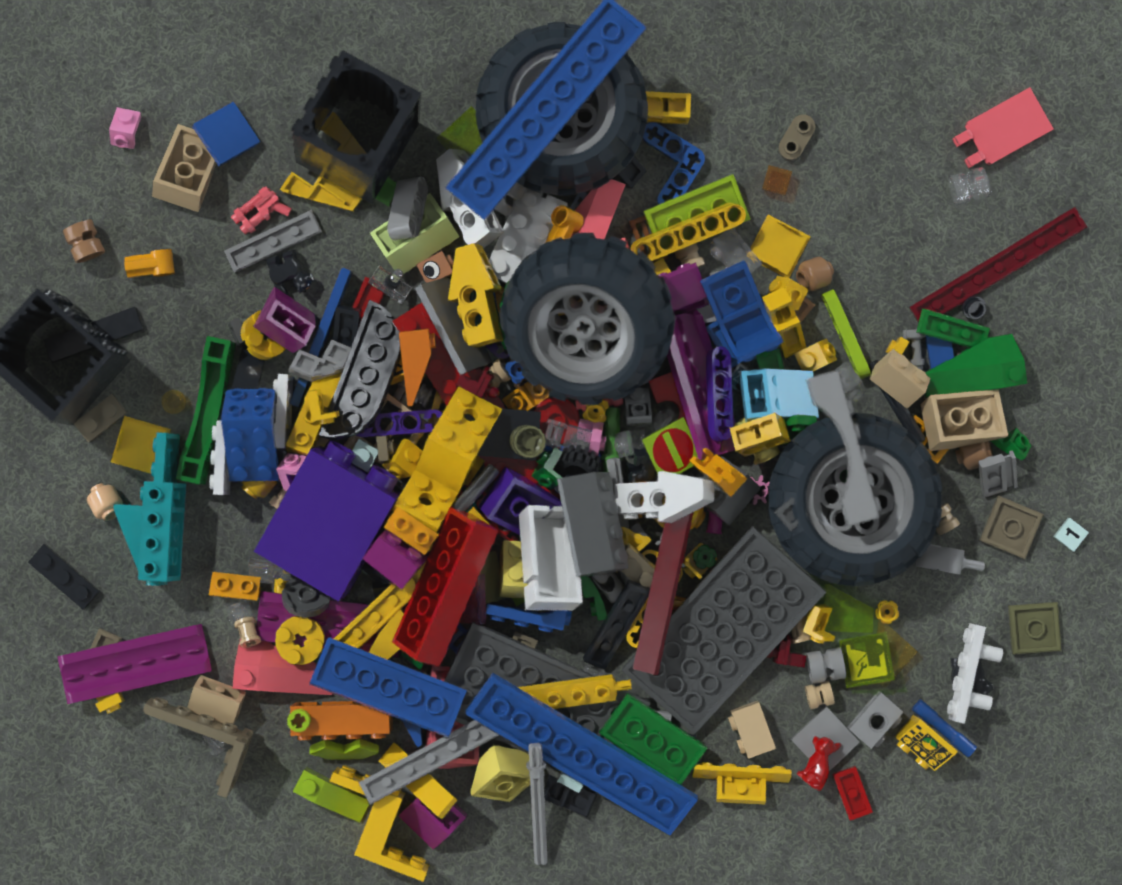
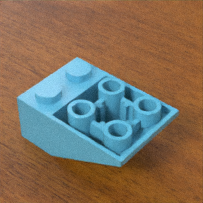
[740,369,819,423]

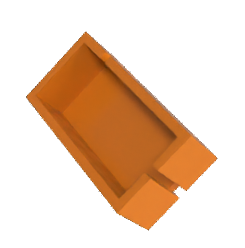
[290,701,393,740]

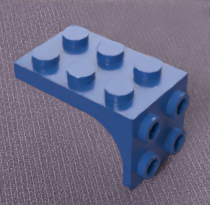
[700,260,783,362]
[221,388,279,481]
[486,602,572,633]

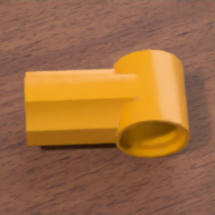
[545,205,583,243]
[124,249,175,278]

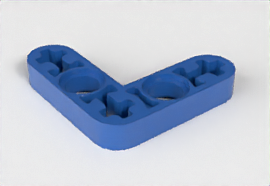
[643,122,705,204]

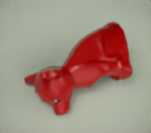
[797,736,841,791]

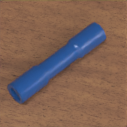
[912,699,977,758]

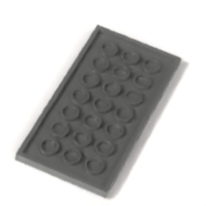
[622,526,826,734]
[444,621,650,754]

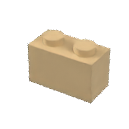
[870,349,931,408]
[187,675,246,724]
[728,701,776,759]

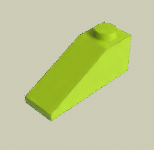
[293,767,370,823]

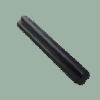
[868,360,925,443]

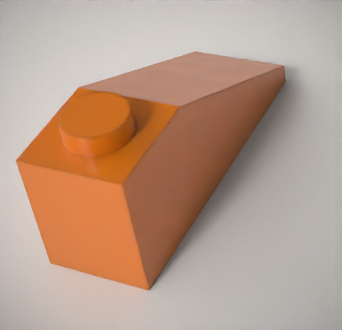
[399,329,436,406]

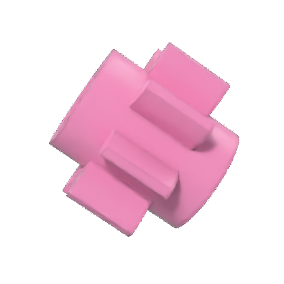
[751,475,770,505]

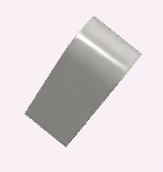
[387,176,428,241]

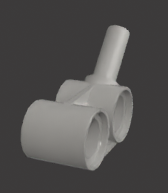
[915,544,985,574]

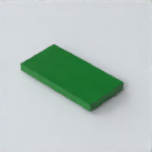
[599,692,708,785]

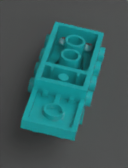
[113,432,186,586]

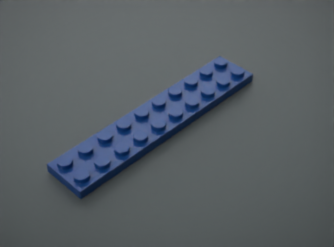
[445,0,646,221]
[466,673,698,835]

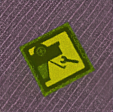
[436,106,482,157]
[839,632,895,688]

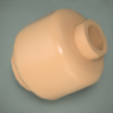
[87,483,123,521]

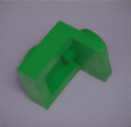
[531,446,563,490]

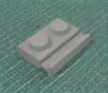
[978,451,1018,498]

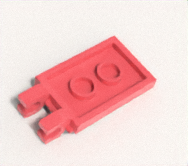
[952,87,1053,169]

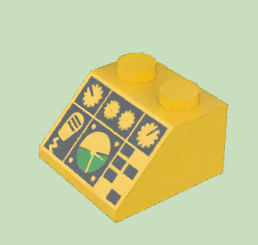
[895,715,958,771]

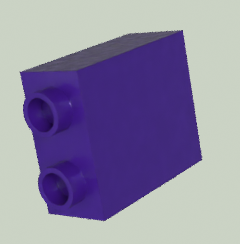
[254,441,402,601]

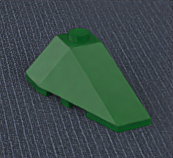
[925,334,1027,398]

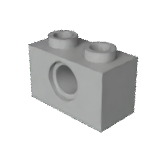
[847,691,903,749]

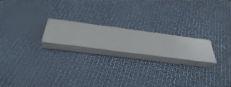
[359,720,500,805]

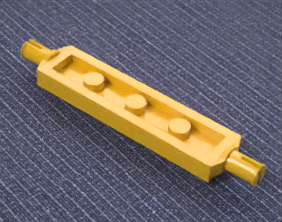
[518,674,632,709]

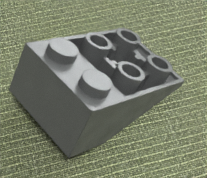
[679,455,761,525]

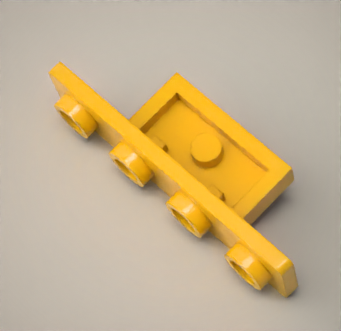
[692,762,792,805]

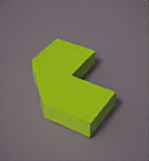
[309,739,379,760]

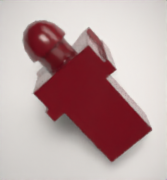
[456,366,500,398]
[767,634,807,668]

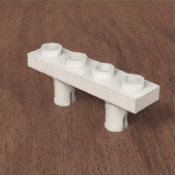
[947,623,1003,724]

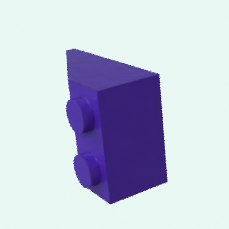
[479,466,562,535]

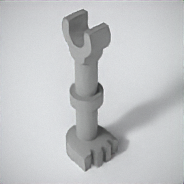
[903,329,927,399]

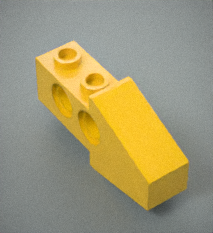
[448,243,503,348]
[286,373,342,456]

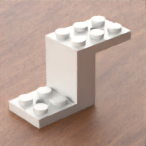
[210,374,294,495]

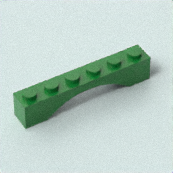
[176,336,236,485]

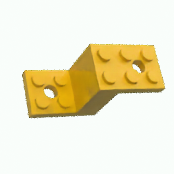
[392,387,502,533]
[330,765,430,882]

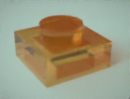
[762,165,792,196]

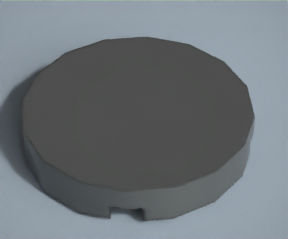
[282,577,331,618]

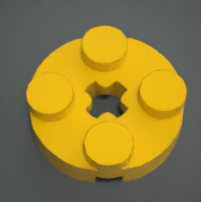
[241,310,286,360]
[275,616,325,665]

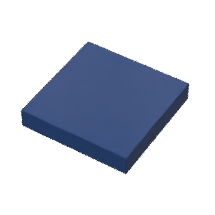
[192,102,260,167]

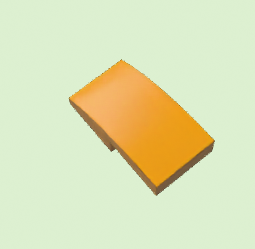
[502,381,550,411]

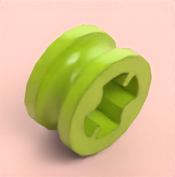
[287,709,311,732]

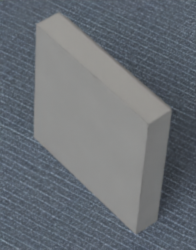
[791,706,860,771]

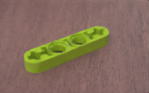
[821,289,871,380]

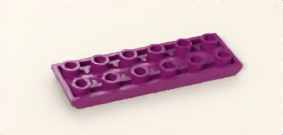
[667,310,736,460]
[256,591,405,658]
[57,624,212,704]

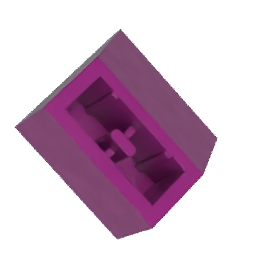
[658,262,710,315]
[253,287,316,353]
[363,530,430,589]
[398,797,467,850]

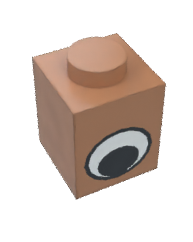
[416,251,454,283]

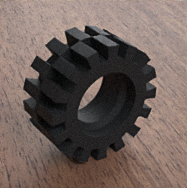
[555,445,602,478]

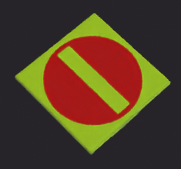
[642,417,703,474]

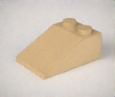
[152,124,216,212]
[920,389,1008,451]

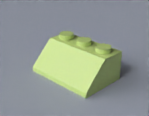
[370,193,459,277]

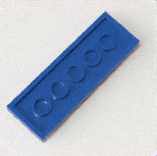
[310,637,467,738]

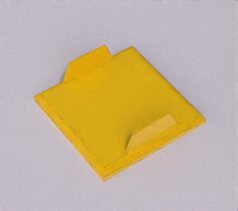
[746,215,811,278]
[111,416,171,474]

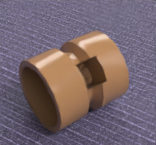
[63,220,105,263]

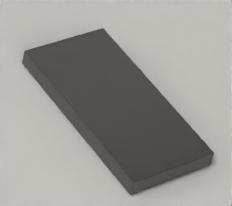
[415,277,493,375]

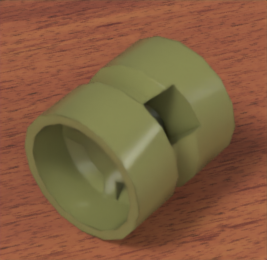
[509,425,546,458]

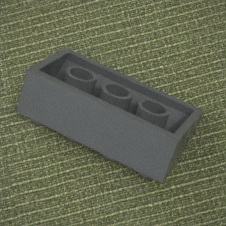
[557,472,629,576]

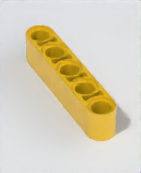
[630,203,746,261]

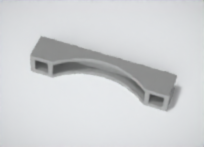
[806,370,881,526]

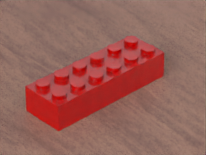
[392,507,498,667]

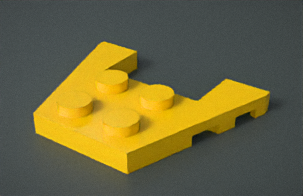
[280,112,367,212]

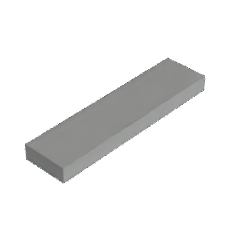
[224,210,322,273]

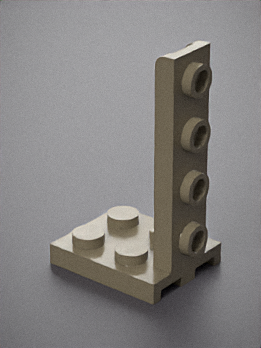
[143,697,254,798]

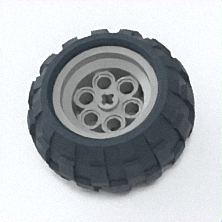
[476,22,648,196]
[500,233,675,405]
[768,413,942,586]

